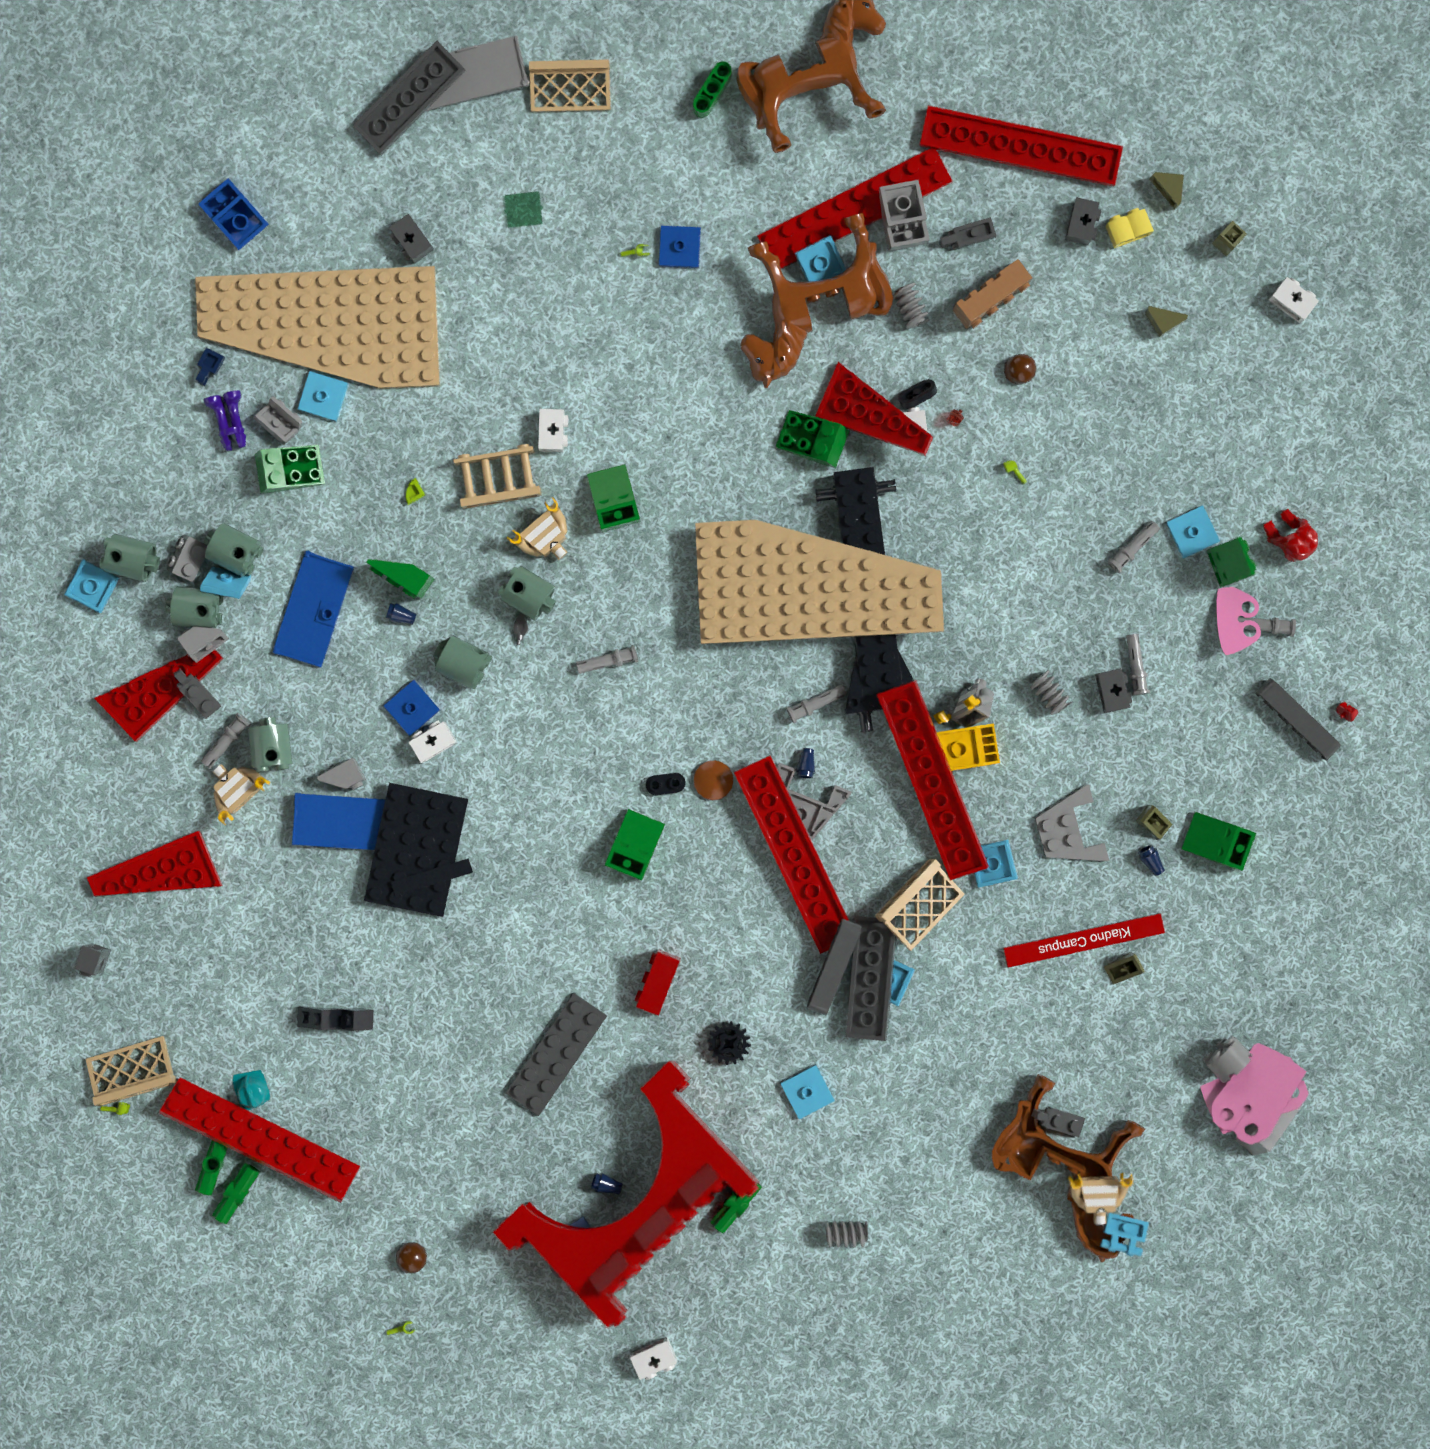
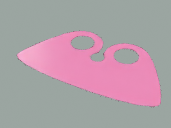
[1216,587,1261,655]

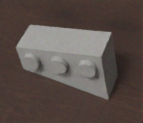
[1236,1096,1302,1156]

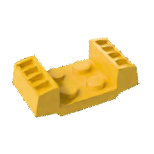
[936,723,1000,771]

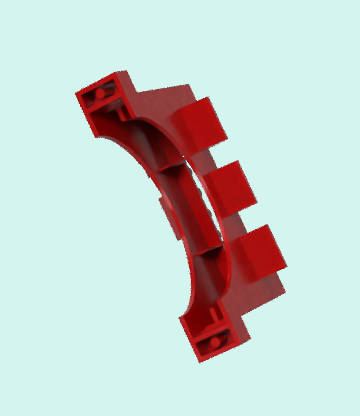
[493,1060,760,1329]

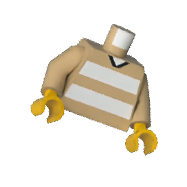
[507,497,568,560]
[213,764,270,825]
[1068,1173,1133,1224]

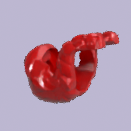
[1263,509,1318,562]

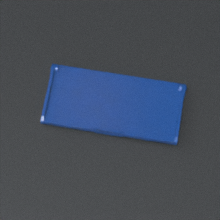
[272,550,354,668]
[292,793,385,850]

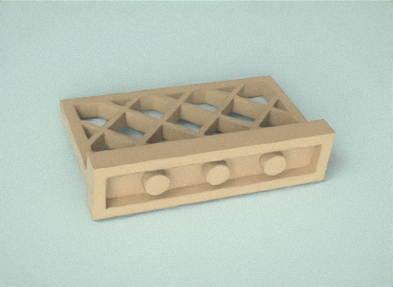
[529,60,611,112]
[875,859,964,951]
[86,1036,177,1106]

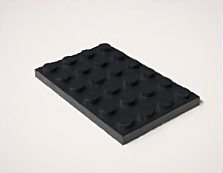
[364,782,468,917]

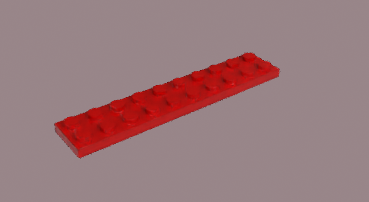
[919,105,1123,187]
[757,148,953,269]
[877,680,989,880]
[734,755,849,954]
[159,1077,360,1203]

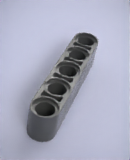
[1256,678,1341,761]
[807,919,861,1015]

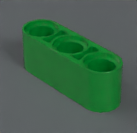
[693,61,732,118]

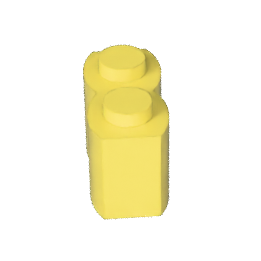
[1105,208,1154,248]

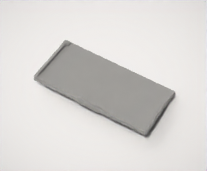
[415,35,530,112]

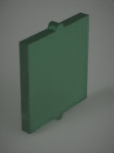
[504,191,543,228]

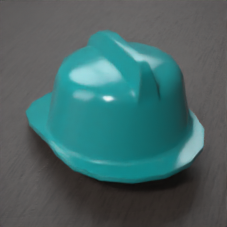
[233,1070,270,1111]

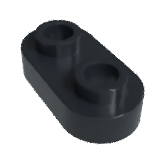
[898,379,937,409]
[646,773,686,795]

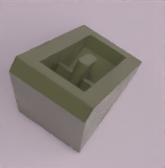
[1149,172,1184,210]
[1212,221,1247,257]
[1145,306,1188,337]
[1136,805,1172,840]
[1104,952,1145,985]

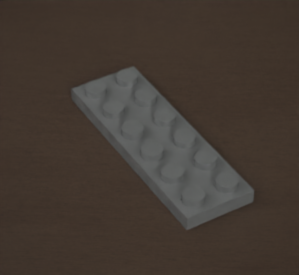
[352,41,466,156]
[846,916,898,1041]
[506,993,608,1116]

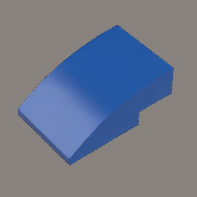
[198,178,269,250]

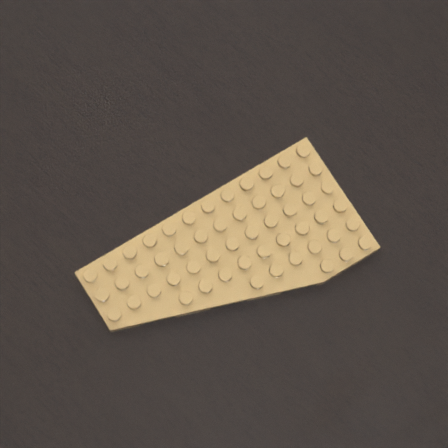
[195,266,440,389]
[695,520,944,644]

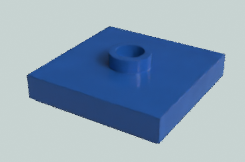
[659,225,701,268]
[384,680,440,736]

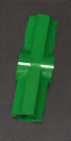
[195,1140,228,1196]
[212,1163,260,1224]
[710,1183,762,1234]

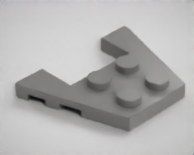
[778,763,852,841]
[1035,785,1109,861]

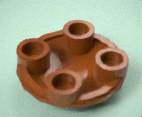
[694,760,733,800]

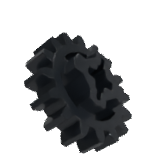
[707,1021,751,1065]

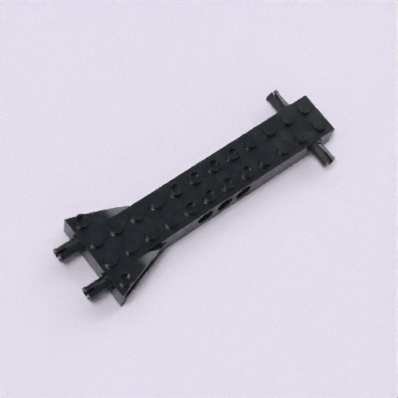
[815,467,914,733]

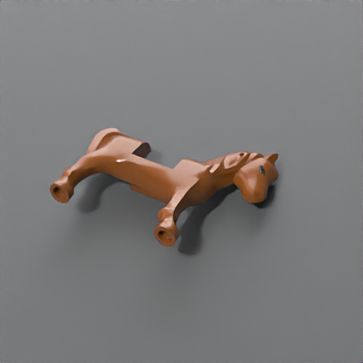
[736,0,886,153]
[740,213,893,388]
[992,1074,1146,1262]

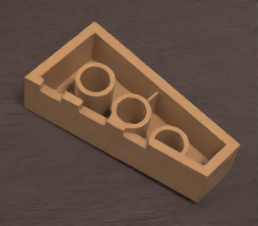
[952,259,1032,329]

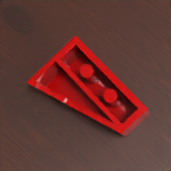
[634,949,681,1016]

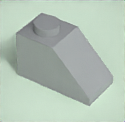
[177,626,229,663]
[317,758,366,790]

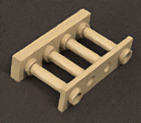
[453,444,542,509]

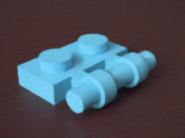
[1101,1212,1149,1257]

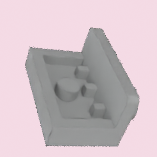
[254,396,302,445]
[167,534,207,582]

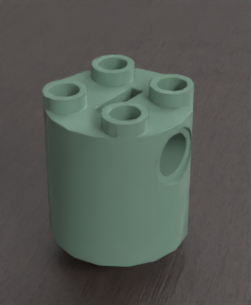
[204,523,264,577]
[99,534,160,582]
[498,566,556,621]
[165,586,224,628]
[433,635,492,690]
[248,717,293,772]

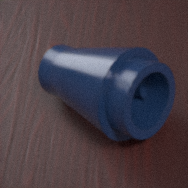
[386,603,417,625]
[795,748,815,779]
[1138,845,1165,876]
[591,1172,623,1195]

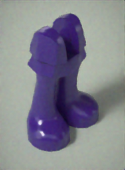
[203,390,246,451]

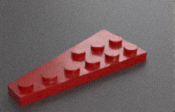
[815,361,933,456]
[94,649,224,742]
[87,831,223,896]

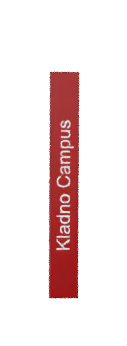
[1003,913,1165,968]

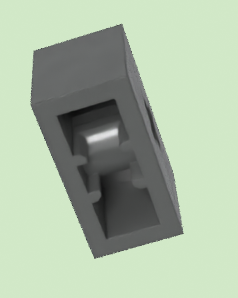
[1065,197,1102,245]
[389,213,434,263]
[1095,668,1132,713]
[74,943,111,977]

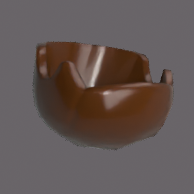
[1004,354,1037,384]
[396,1242,427,1273]

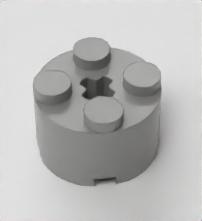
[1203,1036,1252,1083]

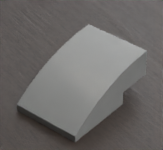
[879,180,930,252]

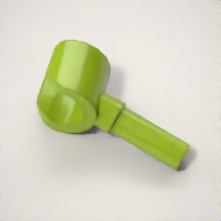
[621,244,650,257]
[1003,460,1027,484]
[100,1102,130,1115]
[386,1320,415,1335]

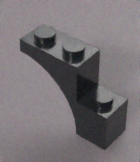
[297,1006,374,1031]

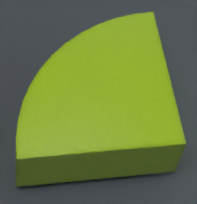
[405,478,426,505]

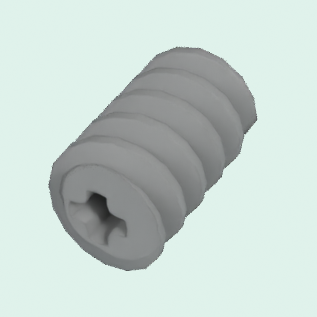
[893,283,930,329]
[1030,670,1073,715]
[826,1221,868,1248]

